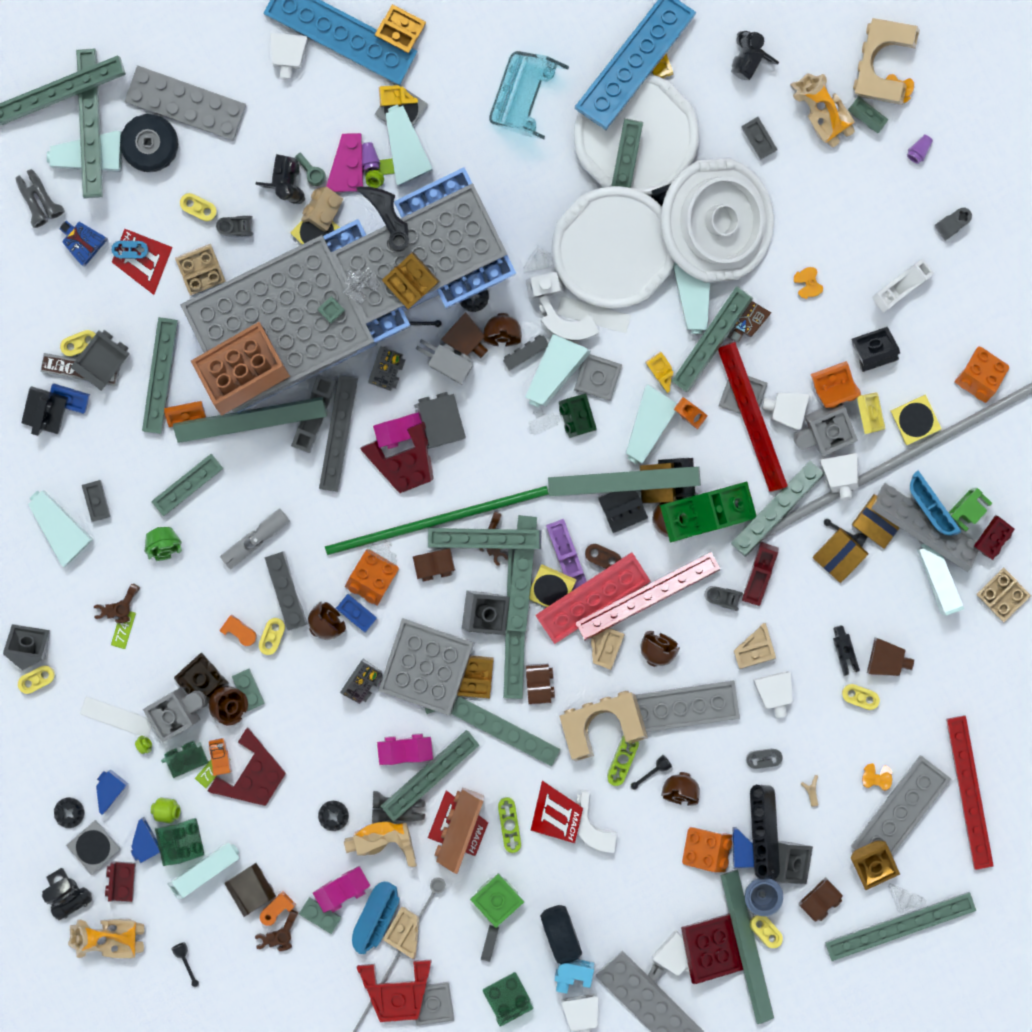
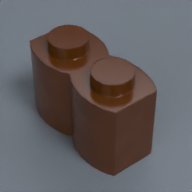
[413,548,455,582]
[526,663,555,704]
[798,877,843,922]

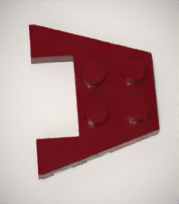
[360,422,434,493]
[207,727,286,806]

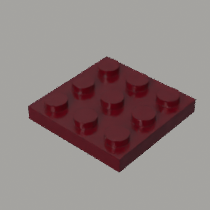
[681,913,743,984]

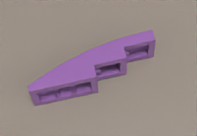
[546,519,587,591]

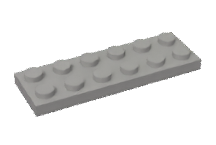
[124,65,246,141]
[871,483,979,572]
[636,680,740,732]
[851,755,951,856]
[596,951,704,1032]

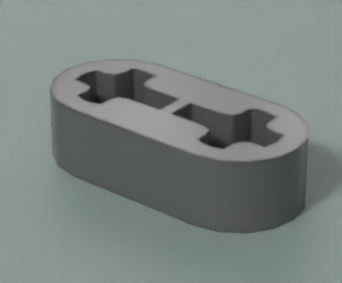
[746,748,783,769]
[480,925,499,962]

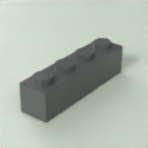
[503,335,549,371]

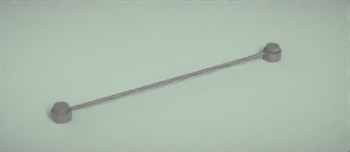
[353,877,446,1032]

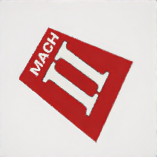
[112,228,173,295]
[530,780,583,843]
[428,790,489,856]

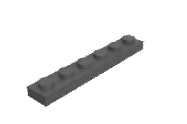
[319,375,358,492]

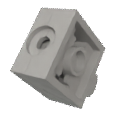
[416,339,473,385]
[794,403,858,456]
[143,687,206,743]

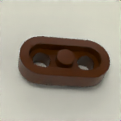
[585,544,621,569]

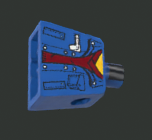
[59,220,108,267]

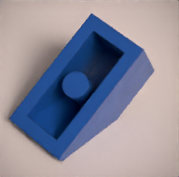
[96,769,129,815]
[131,817,163,863]
[732,827,754,868]

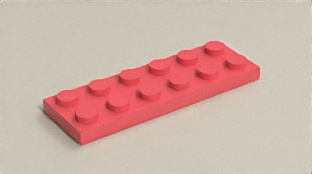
[536,552,651,644]

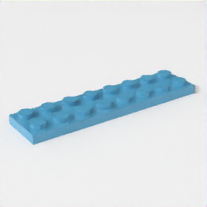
[263,0,418,85]
[575,0,696,130]

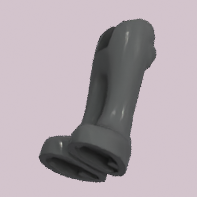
[15,169,65,228]
[372,791,426,823]

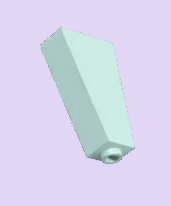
[386,104,433,186]
[47,131,122,171]
[673,262,710,334]
[525,334,591,408]
[626,384,677,465]
[28,491,93,567]
[917,543,964,616]
[167,843,240,899]

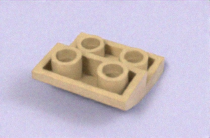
[175,243,226,296]
[976,568,1031,623]

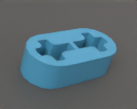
[111,241,149,259]

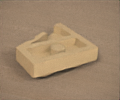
[734,623,776,669]
[591,628,625,670]
[382,907,419,959]

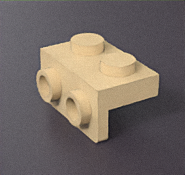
[301,186,344,232]

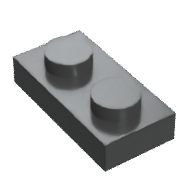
[741,117,778,160]
[82,480,111,522]

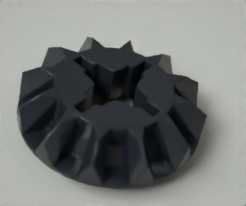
[459,289,489,312]
[54,797,85,828]
[318,800,349,831]

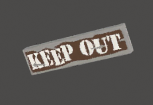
[40,353,120,386]

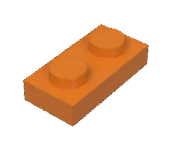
[164,401,206,427]

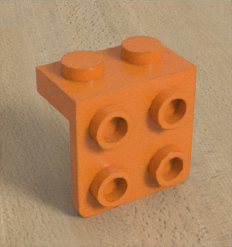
[954,346,1009,403]
[810,361,861,408]
[344,549,399,606]
[682,827,732,873]

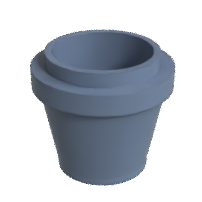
[744,878,783,916]

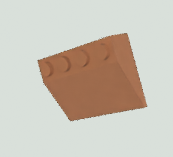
[191,322,290,416]
[434,787,484,874]

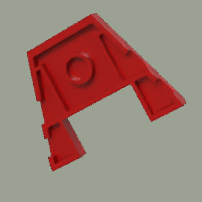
[357,959,432,1022]

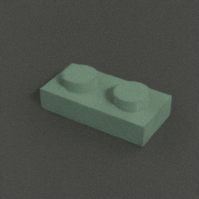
[848,96,889,133]
[231,668,265,711]
[299,897,342,934]

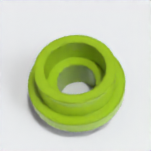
[365,170,384,188]
[135,735,152,754]

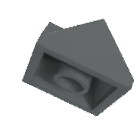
[3,624,50,670]

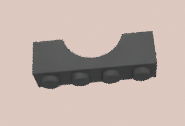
[291,374,338,453]
[264,551,308,631]

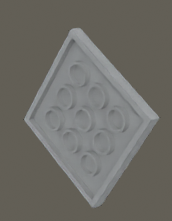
[378,618,475,716]

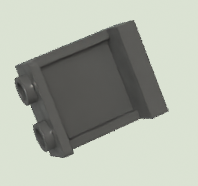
[70,330,130,391]
[414,392,466,449]

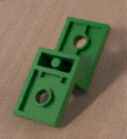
[660,481,757,543]

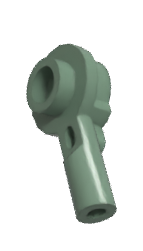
[295,152,326,186]

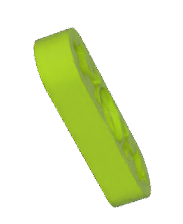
[607,735,639,786]
[498,797,521,853]

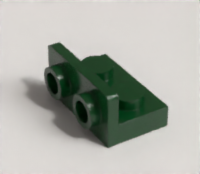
[559,393,597,438]

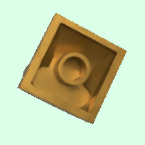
[850,840,900,890]

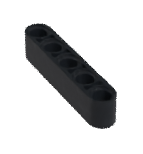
[750,784,780,879]

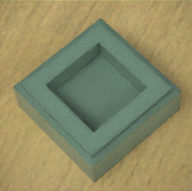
[317,296,345,324]

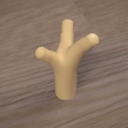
[801,775,818,806]

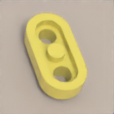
[180,193,217,222]
[60,330,96,356]
[259,618,285,655]
[18,665,55,694]
[842,684,880,710]
[750,915,783,948]

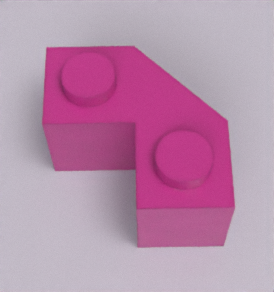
[373,412,421,449]
[377,734,433,765]
[313,866,371,913]

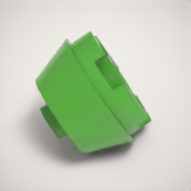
[144,527,182,561]

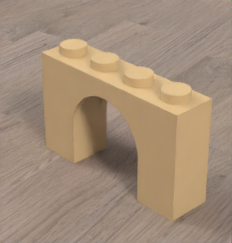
[853,18,920,105]
[559,691,648,761]

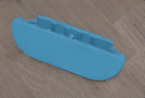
[910,470,961,536]
[352,881,400,954]

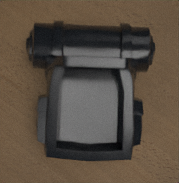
[731,30,779,80]
[255,154,306,204]
[42,868,93,920]

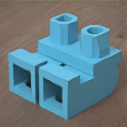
[554,959,595,994]

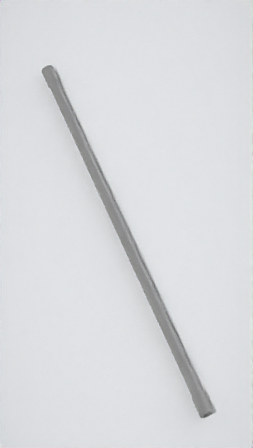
[763,383,1032,540]

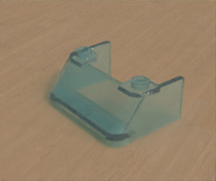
[489,51,569,139]

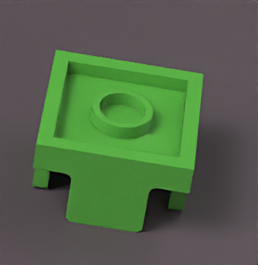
[948,488,992,532]
[470,873,524,928]

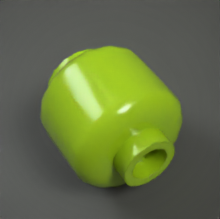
[151,797,181,824]

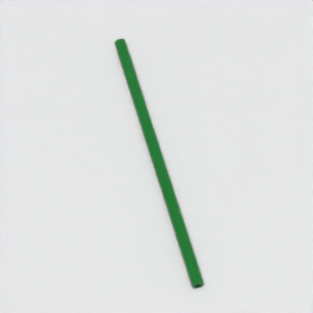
[325,485,549,555]

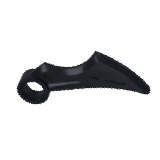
[356,186,409,252]

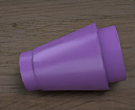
[907,134,933,164]
[362,142,381,172]

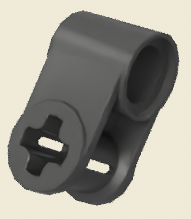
[934,207,972,241]
[216,216,253,236]
[704,586,743,611]

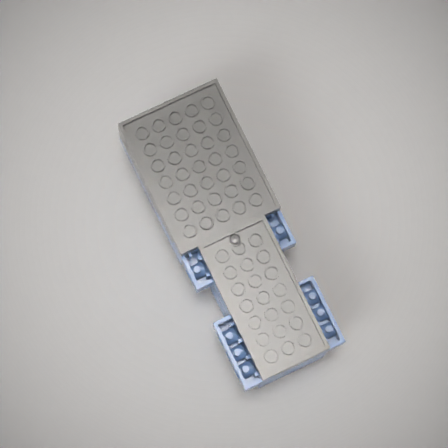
[180,167,516,413]

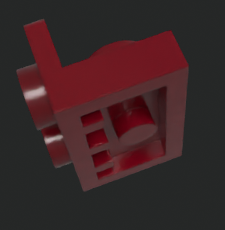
[974,515,1015,560]
[105,861,136,902]

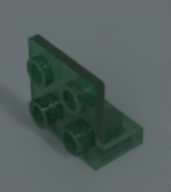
[161,740,209,778]
[155,818,204,866]
[482,972,534,1027]

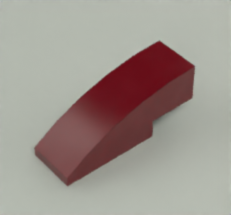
[742,542,779,606]

